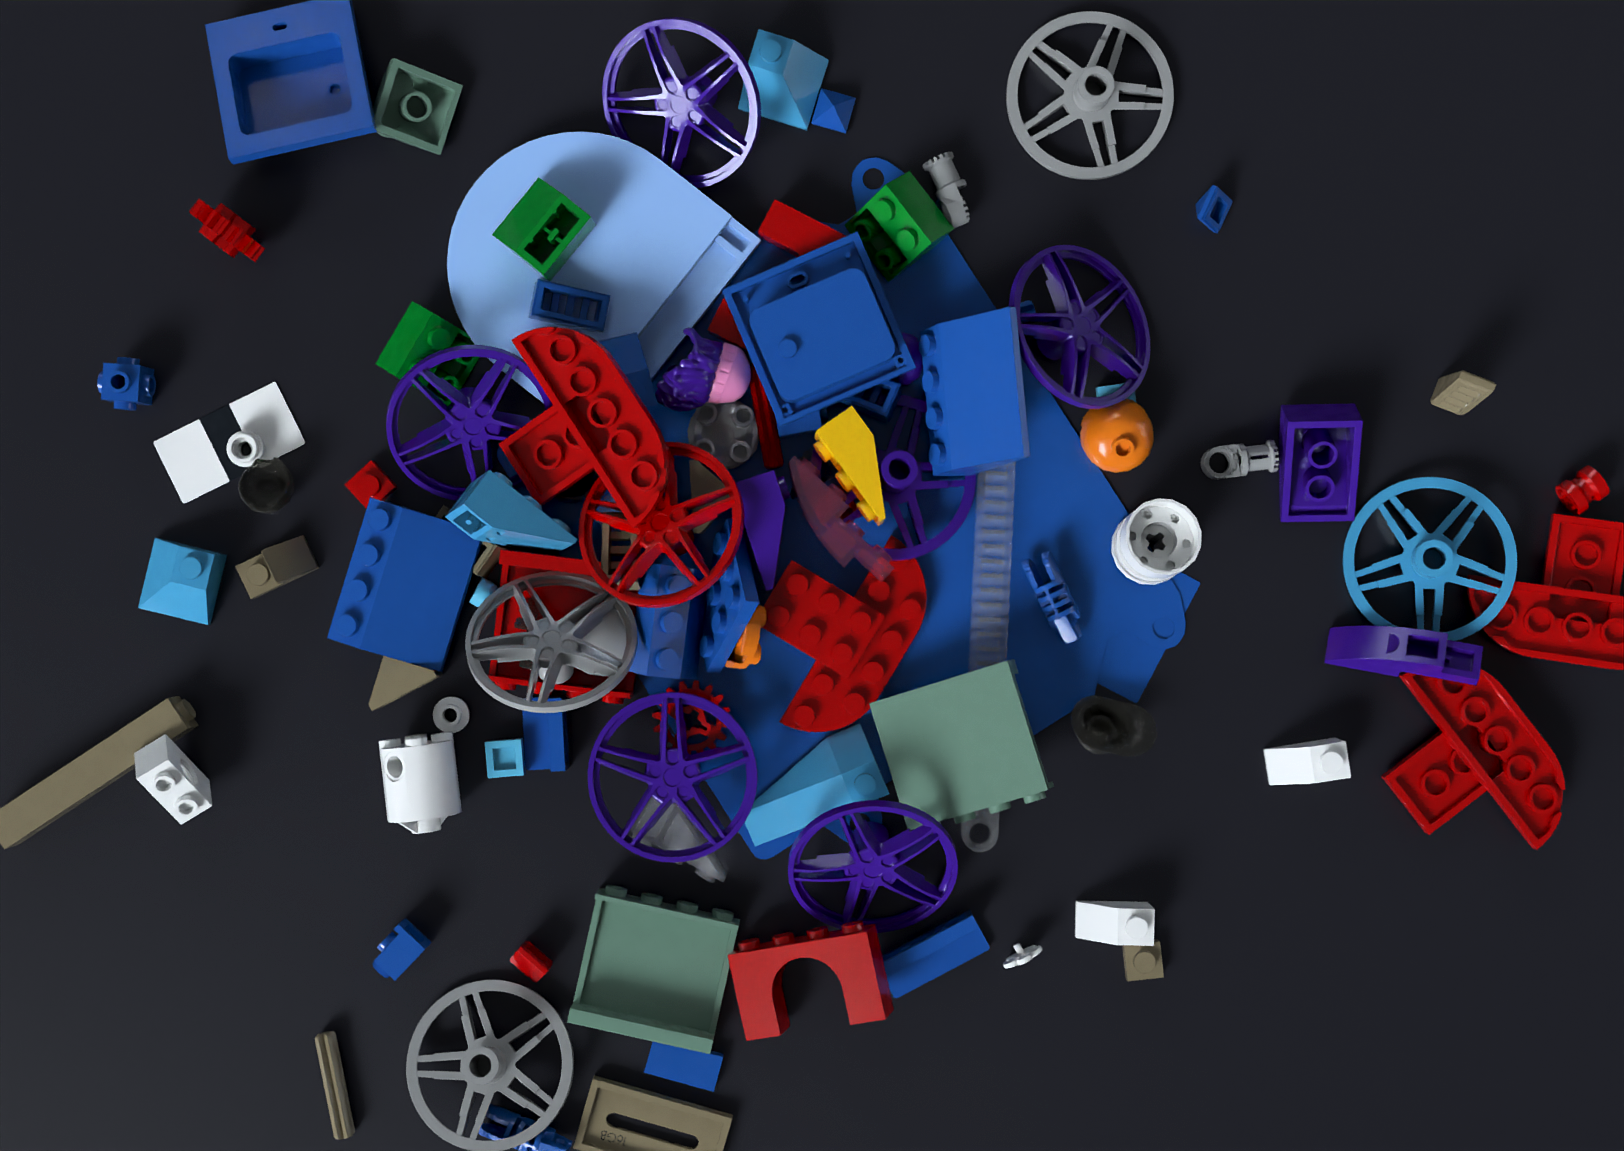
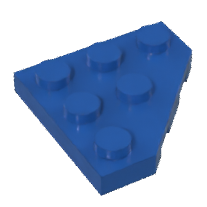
[699,518,760,674]

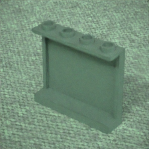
[869,659,1054,830]
[567,885,740,1054]

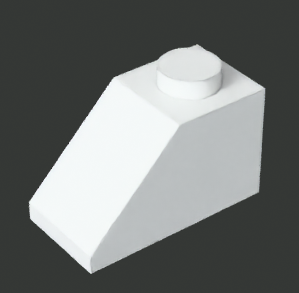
[1263,738,1351,785]
[1075,901,1155,946]

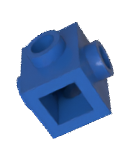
[97,357,156,411]

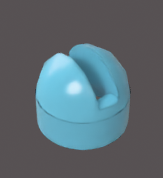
[469,577,498,607]

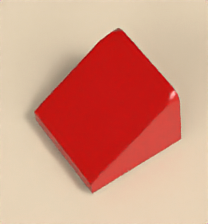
[510,940,553,983]

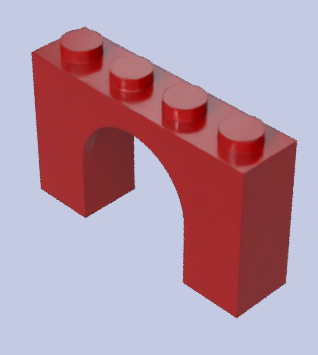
[707,199,846,354]
[728,920,894,1041]

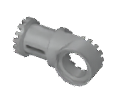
[923,151,970,228]
[1200,440,1279,480]

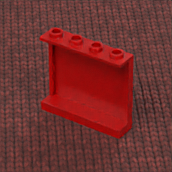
[487,549,638,704]

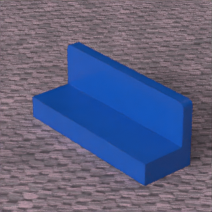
[882,910,990,998]

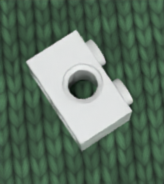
[134,734,212,825]

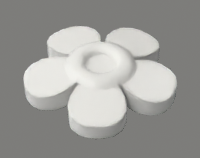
[1003,943,1042,969]

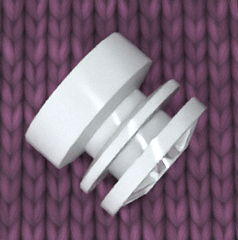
[1111,498,1202,585]

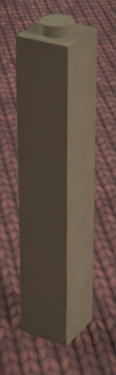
[0,696,199,850]

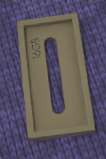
[573,1075,733,1151]

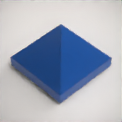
[811,88,856,134]
[1195,185,1233,234]

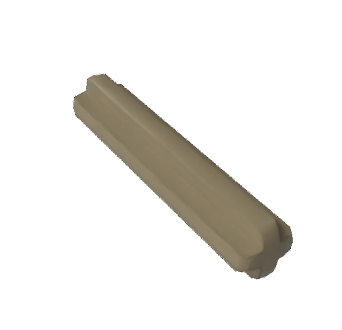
[315,1031,355,1140]

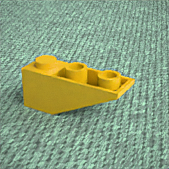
[813,406,886,527]

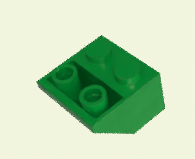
[844,171,955,282]
[492,177,596,281]
[375,301,479,406]

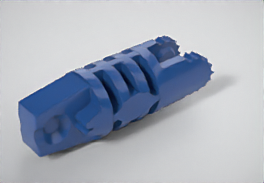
[1021,550,1083,644]
[478,1104,573,1151]

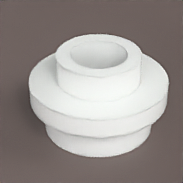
[227,430,264,467]
[433,697,470,733]

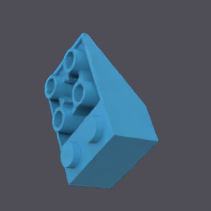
[445,470,578,555]

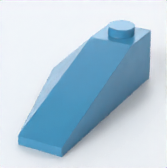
[745,723,889,846]

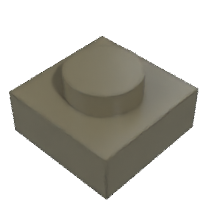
[1122,939,1164,981]

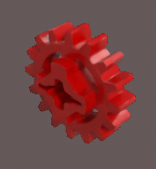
[189,198,266,262]
[652,679,731,755]

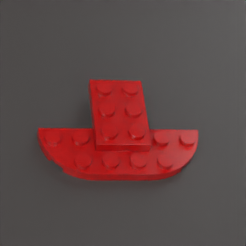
[499,327,669,528]
[1467,513,1624,670]
[763,535,927,732]
[1381,669,1565,850]

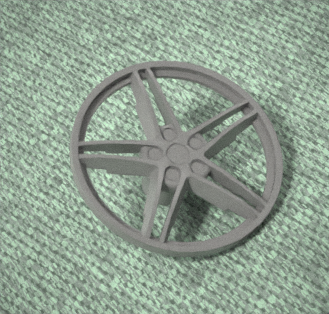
[1006,11,1174,180]
[465,571,638,713]
[406,980,574,1151]

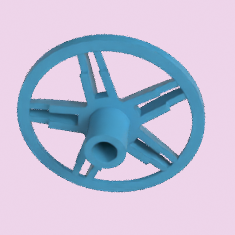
[1342,477,1517,641]

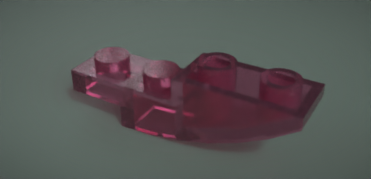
[788,456,894,582]

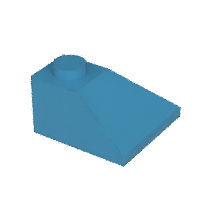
[738,29,829,131]
[138,538,227,625]

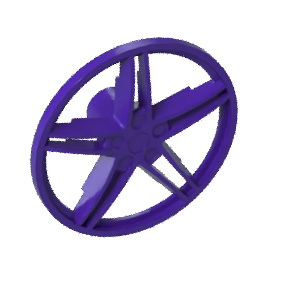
[602,17,761,188]
[1009,245,1150,409]
[386,345,553,501]
[809,394,976,561]
[588,692,758,862]
[788,800,958,933]

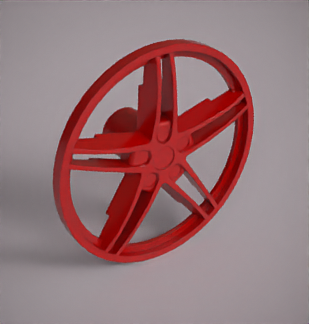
[578,442,744,608]

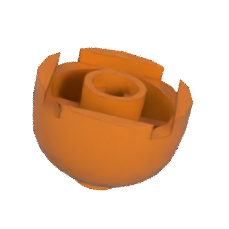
[1080,399,1154,473]

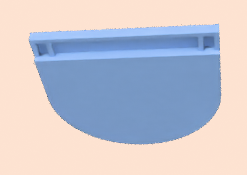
[447,132,761,403]

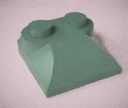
[373,58,463,155]

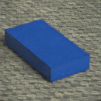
[644,1042,724,1092]

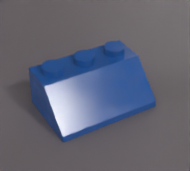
[629,563,707,679]

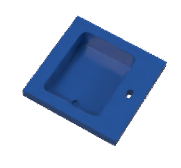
[205,0,377,165]
[722,231,916,427]

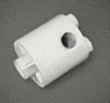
[378,732,462,834]

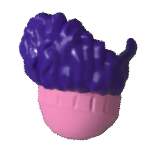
[655,327,751,412]

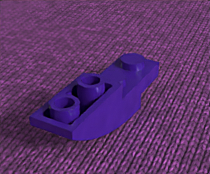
[1324,626,1483,685]

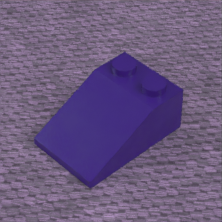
[1279,403,1363,522]
[736,470,791,591]

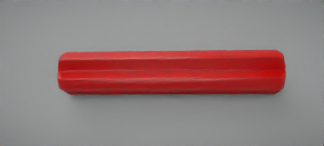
[749,363,784,469]

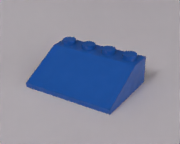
[919,307,1030,476]
[327,497,482,671]

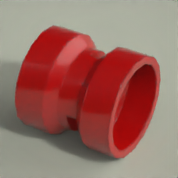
[1555,465,1610,516]

